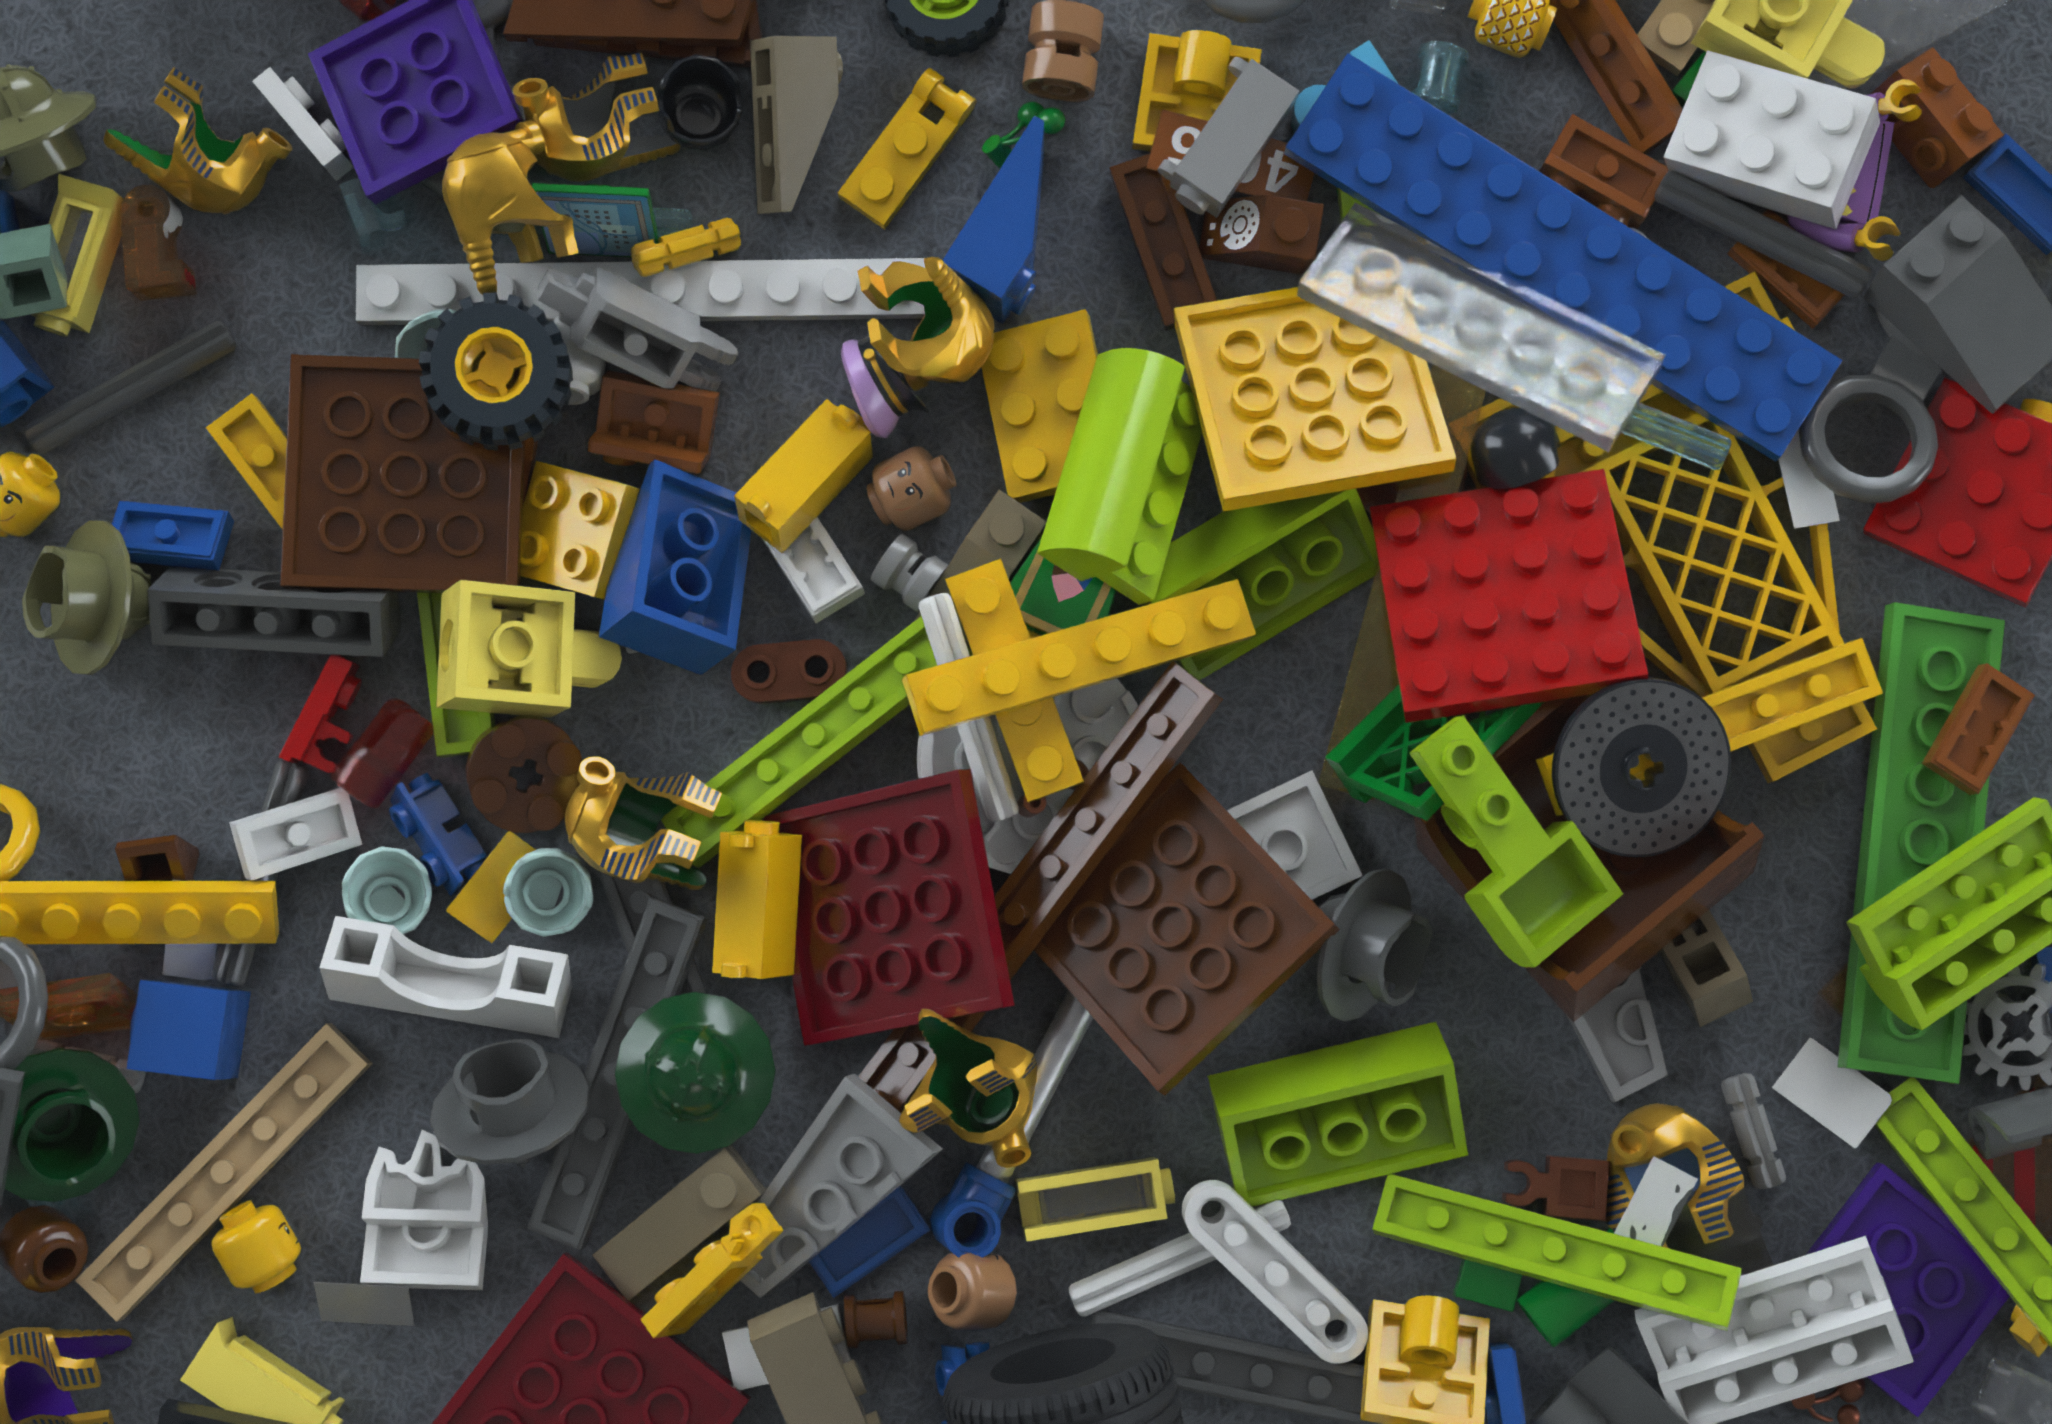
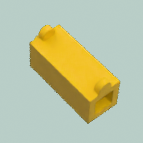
[734,399,873,554]
[712,820,802,979]

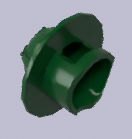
[615,992,776,1154]
[4,1048,140,1202]

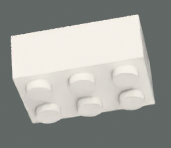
[1663,50,1880,229]

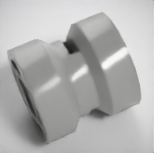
[870,533,948,613]

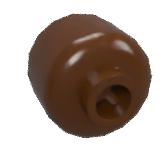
[0,1205,89,1293]

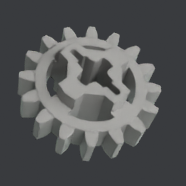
[1962,963,2052,1090]

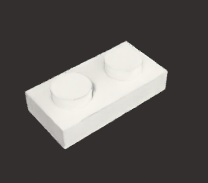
[252,67,353,181]
[229,788,363,881]

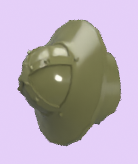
[0,64,97,192]
[22,520,151,675]

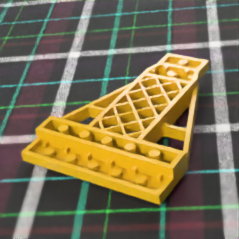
[1447,271,1877,783]

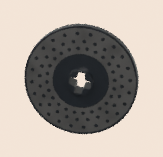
[1552,677,1731,857]

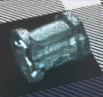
[1411,41,1470,114]

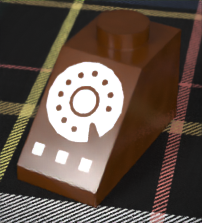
[1199,195,1324,276]

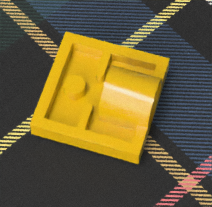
[1132,30,1262,152]
[520,461,639,600]
[1360,1295,1490,1424]

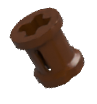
[844,1291,908,1349]

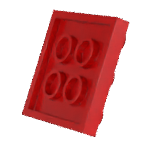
[1863,377,2052,608]

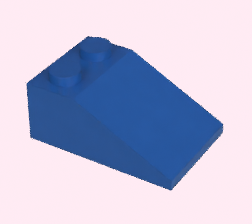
[943,115,1045,324]
[599,460,751,675]

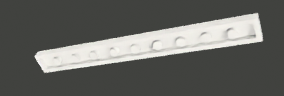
[356,258,925,325]

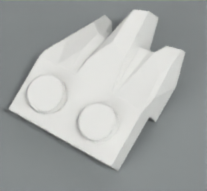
[360,1130,488,1290]

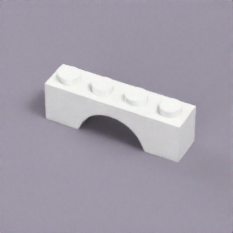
[319,916,572,1038]

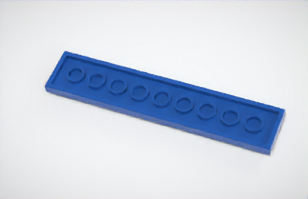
[1284,53,1843,462]

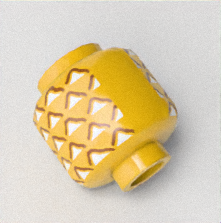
[1467,0,1557,58]

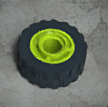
[885,0,1009,58]

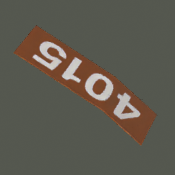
[1146,109,1314,201]

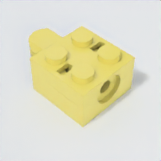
[1691,0,1885,89]
[436,580,622,718]

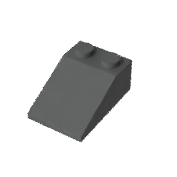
[1863,195,2052,414]

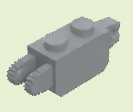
[537,267,739,392]

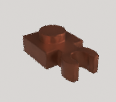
[1502,1155,1609,1221]

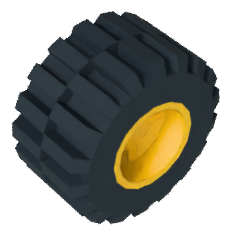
[419,292,573,451]

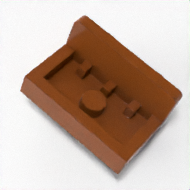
[1871,47,2004,188]
[1539,114,1668,229]
[588,370,720,474]

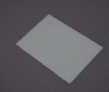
[313,1282,415,1326]

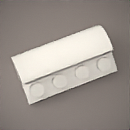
[1634,1236,1914,1424]

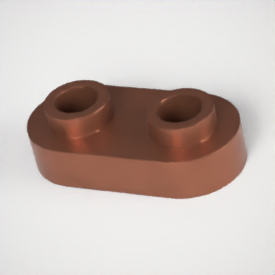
[731,639,847,704]

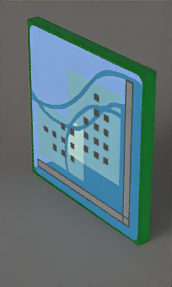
[532,183,659,257]

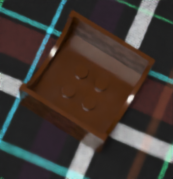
[1414,694,1765,1023]

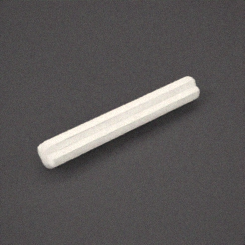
[918,593,1019,822]
[1069,1200,1291,1317]

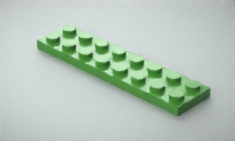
[1837,602,2005,1084]

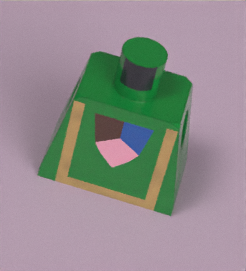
[1010,539,1117,636]

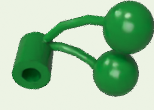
[982,102,1066,169]

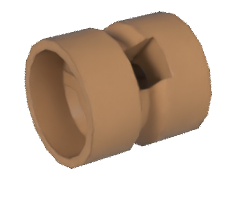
[1022,0,1104,102]

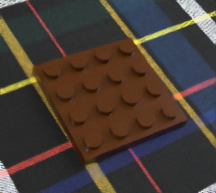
[280,354,525,593]
[1034,762,1340,1096]

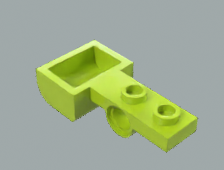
[1409,716,1624,968]

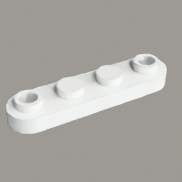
[1182,1180,1368,1364]

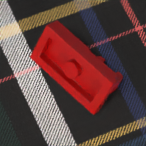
[278,654,362,773]

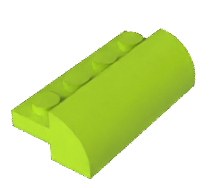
[1037,348,1202,605]
[1846,797,2052,1030]

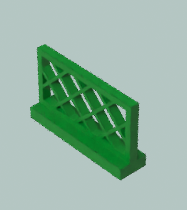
[1325,684,1546,821]

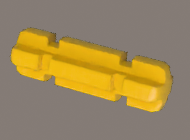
[631,217,741,277]

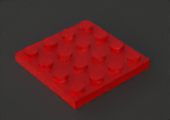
[1370,469,1648,723]

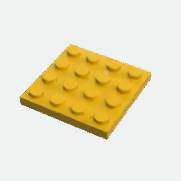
[1174,270,1456,512]

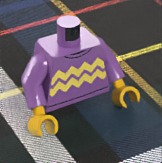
[1776,79,1922,261]

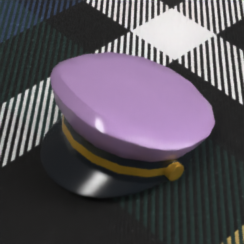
[841,335,929,438]

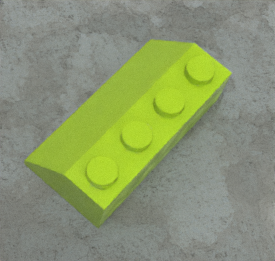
[1143,489,1380,681]
[1207,1022,1468,1207]

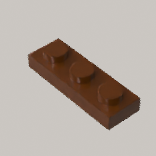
[1109,153,1217,331]

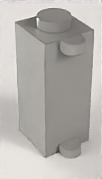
[1157,57,1299,218]

